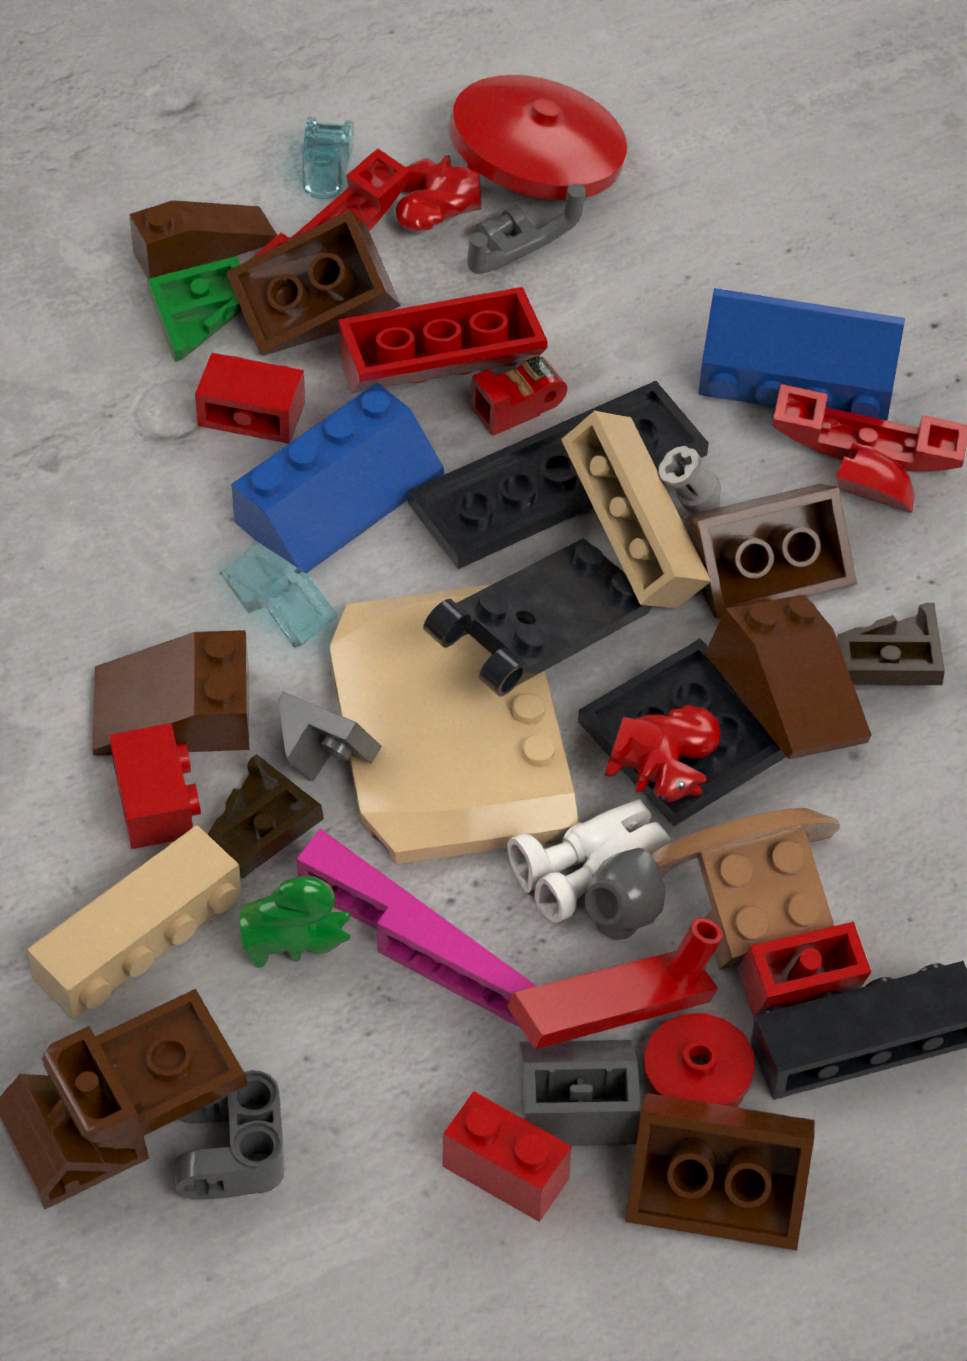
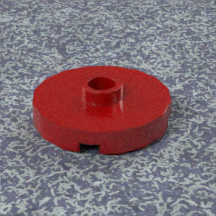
[643,1013,755,1107]

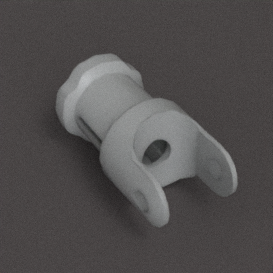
[658,446,721,514]

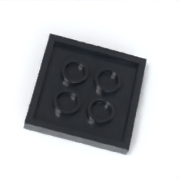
[578,638,787,826]

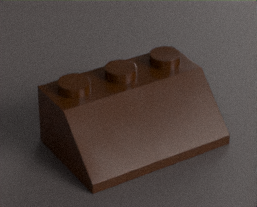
[681,484,857,619]
[625,1093,815,1250]

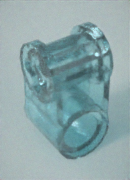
[302,117,354,199]

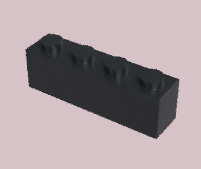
[750,961,967,1100]

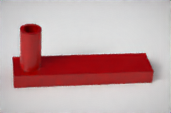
[507,918,723,1049]

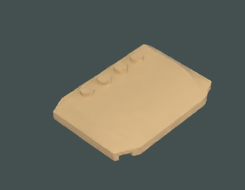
[329,584,578,864]

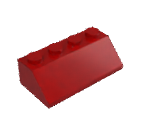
[338,287,548,393]

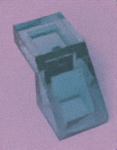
[219,543,338,648]

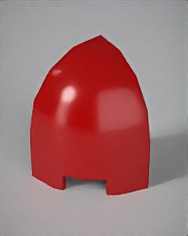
[836,443,915,513]

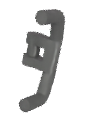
[467,183,586,274]

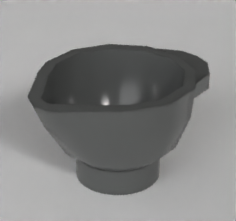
[585,848,666,940]

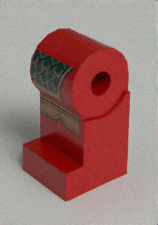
[471,356,568,436]

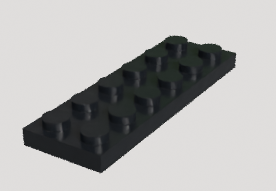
[408,380,709,569]

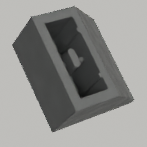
[519,1040,641,1146]

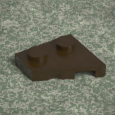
[837,603,945,685]
[207,754,324,878]

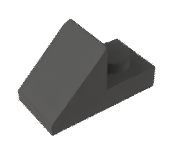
[278,691,382,781]

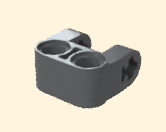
[174,1070,285,1200]

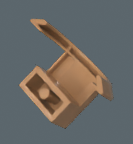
[652,808,840,970]

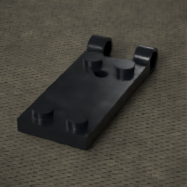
[423,538,652,697]

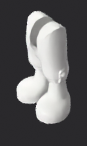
[507,799,671,923]

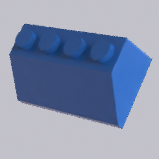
[698,288,905,420]
[231,383,444,578]

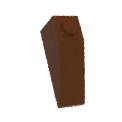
[129,200,277,279]

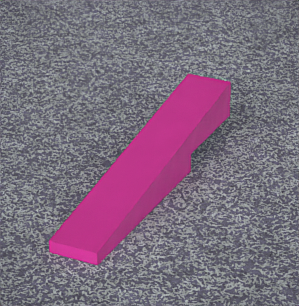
[297,828,572,1041]

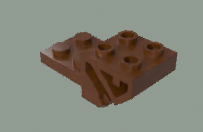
[0,989,247,1210]

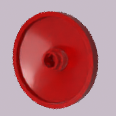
[449,75,627,200]

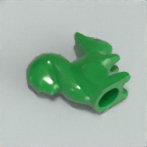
[240,876,351,968]

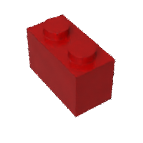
[195,352,306,444]
[109,723,201,849]
[737,921,872,1019]
[443,1091,572,1222]

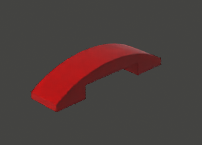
[250,148,411,260]
[772,384,967,471]

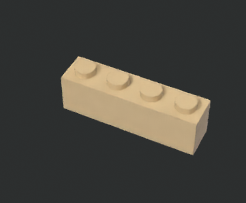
[561,411,711,609]
[26,825,242,1020]

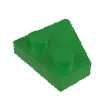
[148,256,242,362]

